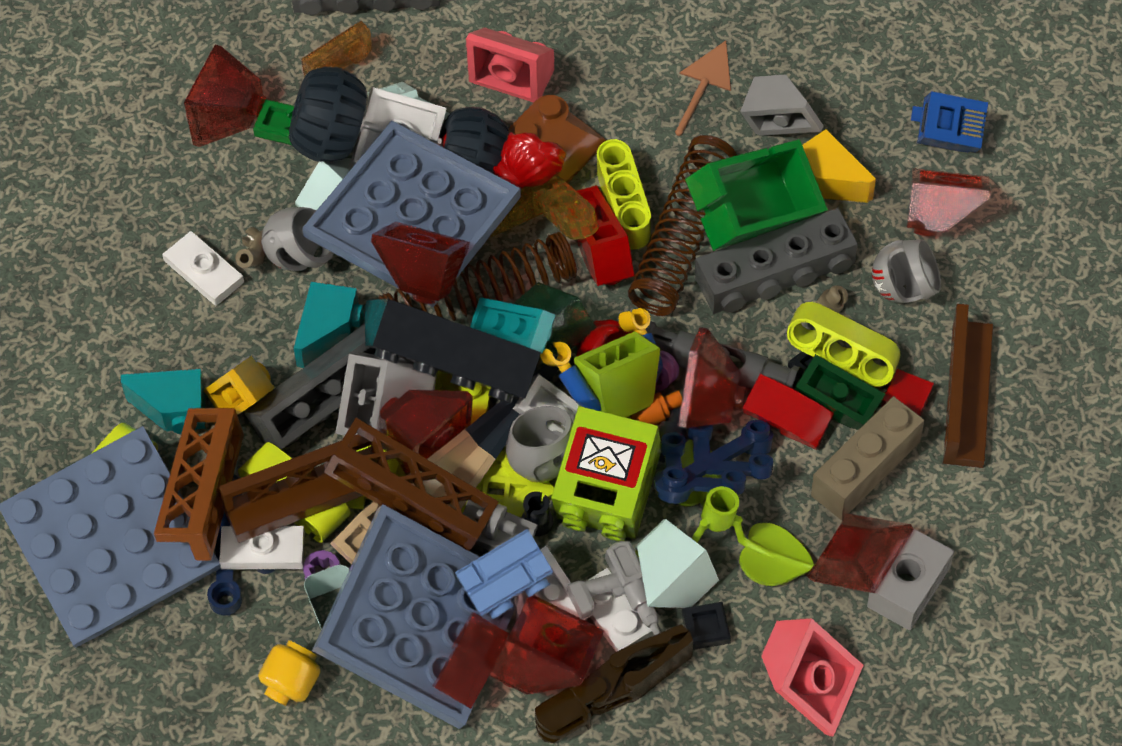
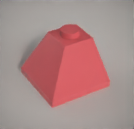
[761,618,863,736]

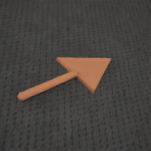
[675,41,731,136]

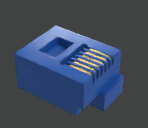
[911,91,988,153]

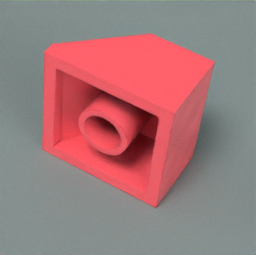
[466,28,555,103]

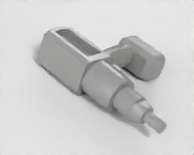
[567,541,661,635]

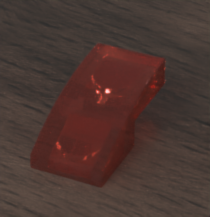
[432,612,509,709]

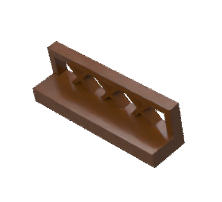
[943,304,993,468]
[324,418,499,551]
[219,434,379,543]

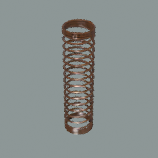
[628,135,737,316]
[378,231,577,321]

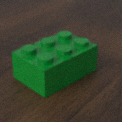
[685,139,828,251]

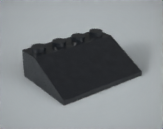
[365,299,541,403]

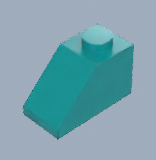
[294,282,365,368]
[121,369,206,434]

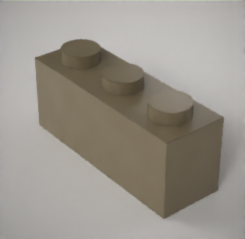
[811,396,924,520]

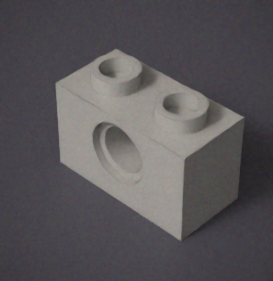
[865,527,954,631]

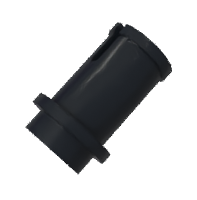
[521,492,553,536]

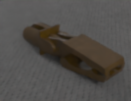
[535,624,693,743]

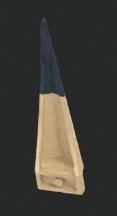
[330,348,571,565]

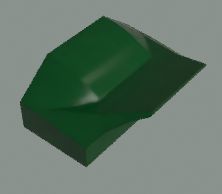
[795,354,885,430]

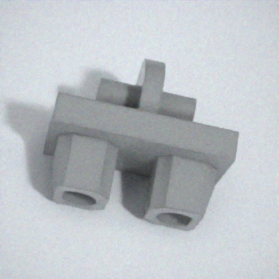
[463,500,538,551]

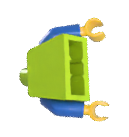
[540,308,663,419]

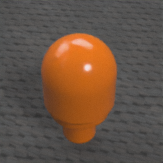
[631,390,685,425]

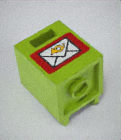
[551,406,661,541]

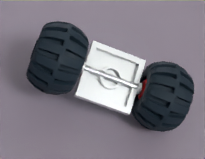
[289,67,509,174]

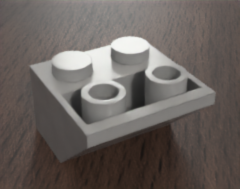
[335,352,438,446]

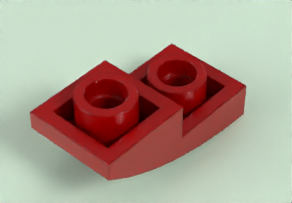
[743,374,834,450]

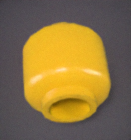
[258,640,321,706]

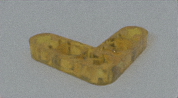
[489,175,599,240]

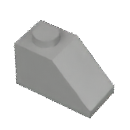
[740,74,824,136]

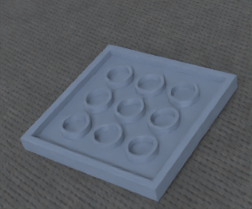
[302,121,521,307]
[0,426,221,648]
[312,504,515,729]

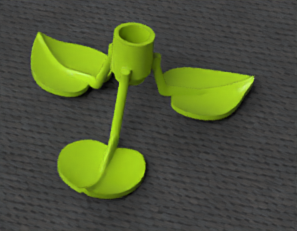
[625,439,814,608]

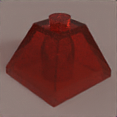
[184,44,267,147]
[907,168,991,236]
[371,221,470,304]
[678,327,746,428]
[379,390,473,475]
[807,513,914,593]
[489,595,605,695]

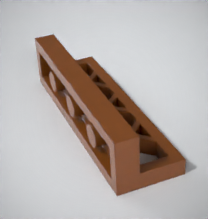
[154,408,244,561]

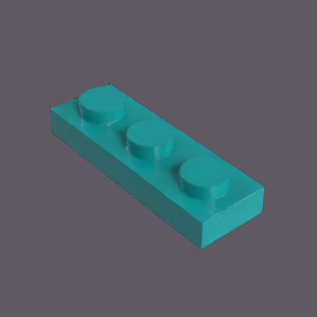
[470,297,555,353]

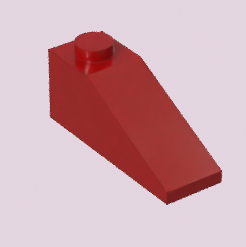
[560,185,634,286]

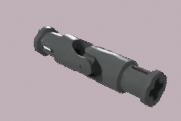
[646,321,801,390]

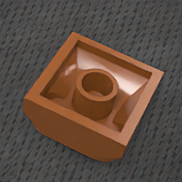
[509,95,606,192]

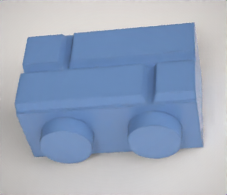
[455,529,553,619]

